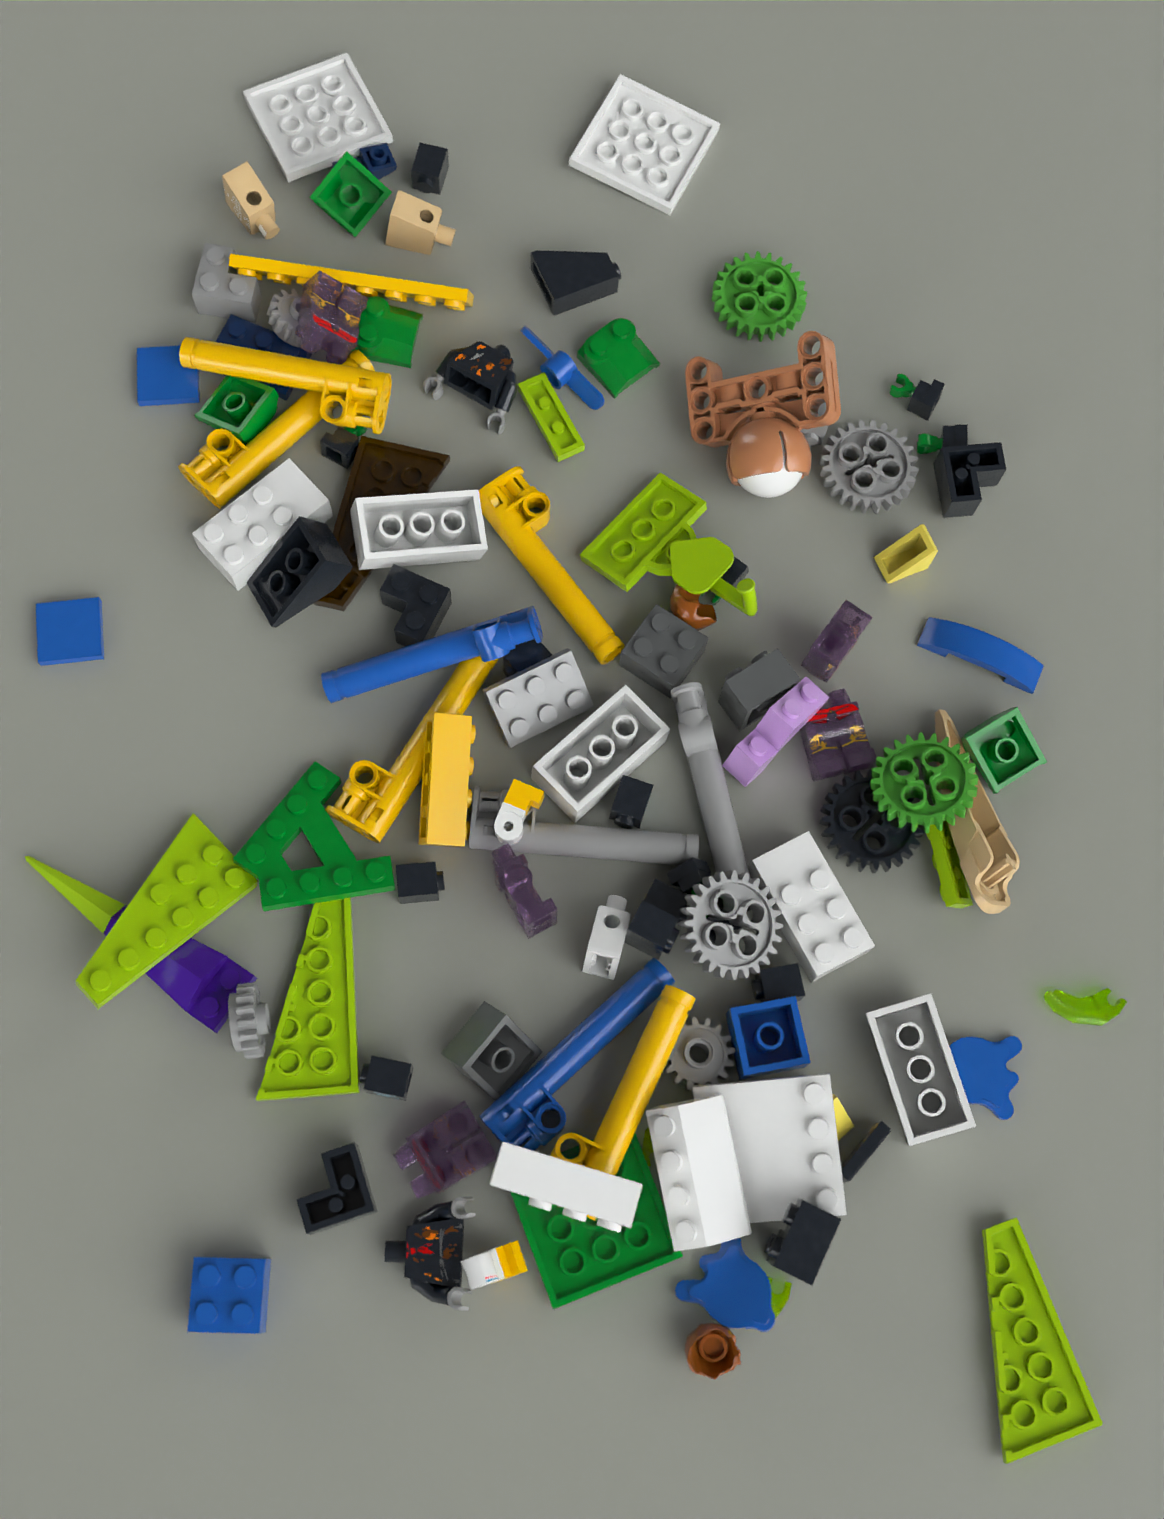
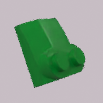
[309,151,392,238]
[352,296,423,368]
[577,318,660,399]
[194,375,279,445]
[961,707,1047,794]

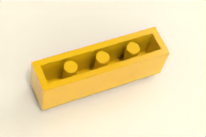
[418,713,476,847]

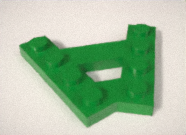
[233,761,396,912]

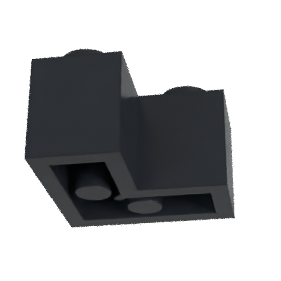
[933,442,1007,518]
[380,564,452,646]
[624,878,688,960]
[296,1142,378,1235]
[764,1198,841,1286]

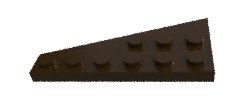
[314,436,450,611]

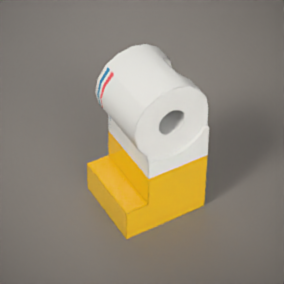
[494,779,544,845]
[461,1240,528,1290]

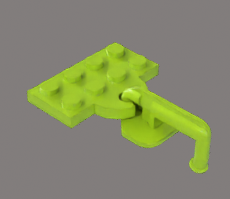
[580,472,758,617]

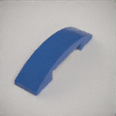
[917,617,1044,694]

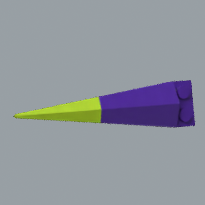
[25,856,257,1034]

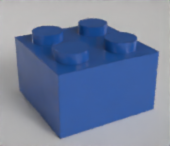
[725,996,811,1080]
[187,1257,271,1334]

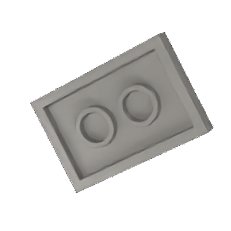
[483,648,594,748]

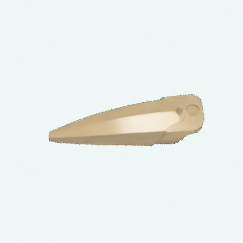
[935,709,1020,914]

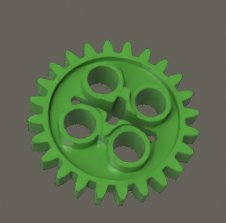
[711,251,807,342]
[871,732,978,833]

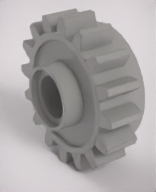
[266,289,334,348]
[228,982,270,1059]
[664,1017,735,1091]

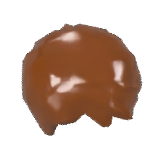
[670,585,717,631]
[684,1323,741,1379]

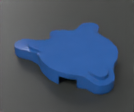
[949,1036,1022,1120]
[675,1237,775,1332]

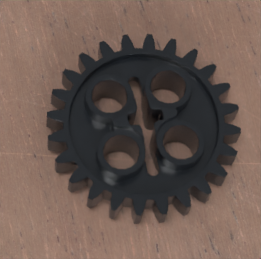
[819,769,925,874]

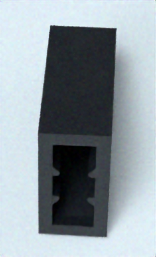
[531,250,621,316]

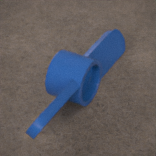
[521,325,604,410]

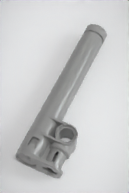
[670,682,752,911]
[469,785,699,865]

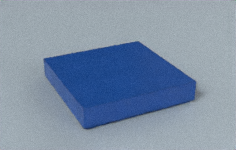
[137,345,200,406]
[36,597,104,666]

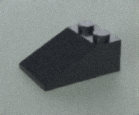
[246,516,353,628]

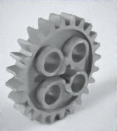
[819,420,919,514]
[678,870,783,980]

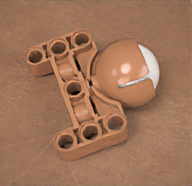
[685,331,841,498]

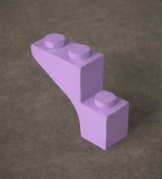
[722,677,830,787]

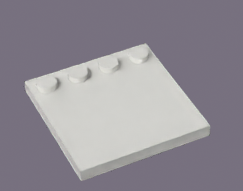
[243,53,393,182]
[569,74,720,216]
[693,1073,847,1223]

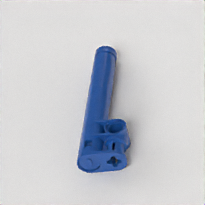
[321,606,543,703]
[479,958,675,1151]

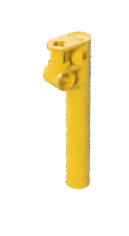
[179,337,392,435]
[178,349,375,509]
[479,466,625,665]
[325,656,499,844]
[550,985,696,1221]

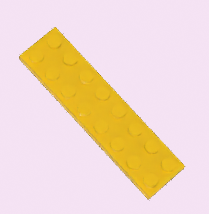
[229,254,474,311]

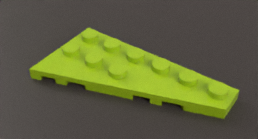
[75,813,258,1009]
[256,898,360,1101]
[982,1217,1103,1464]

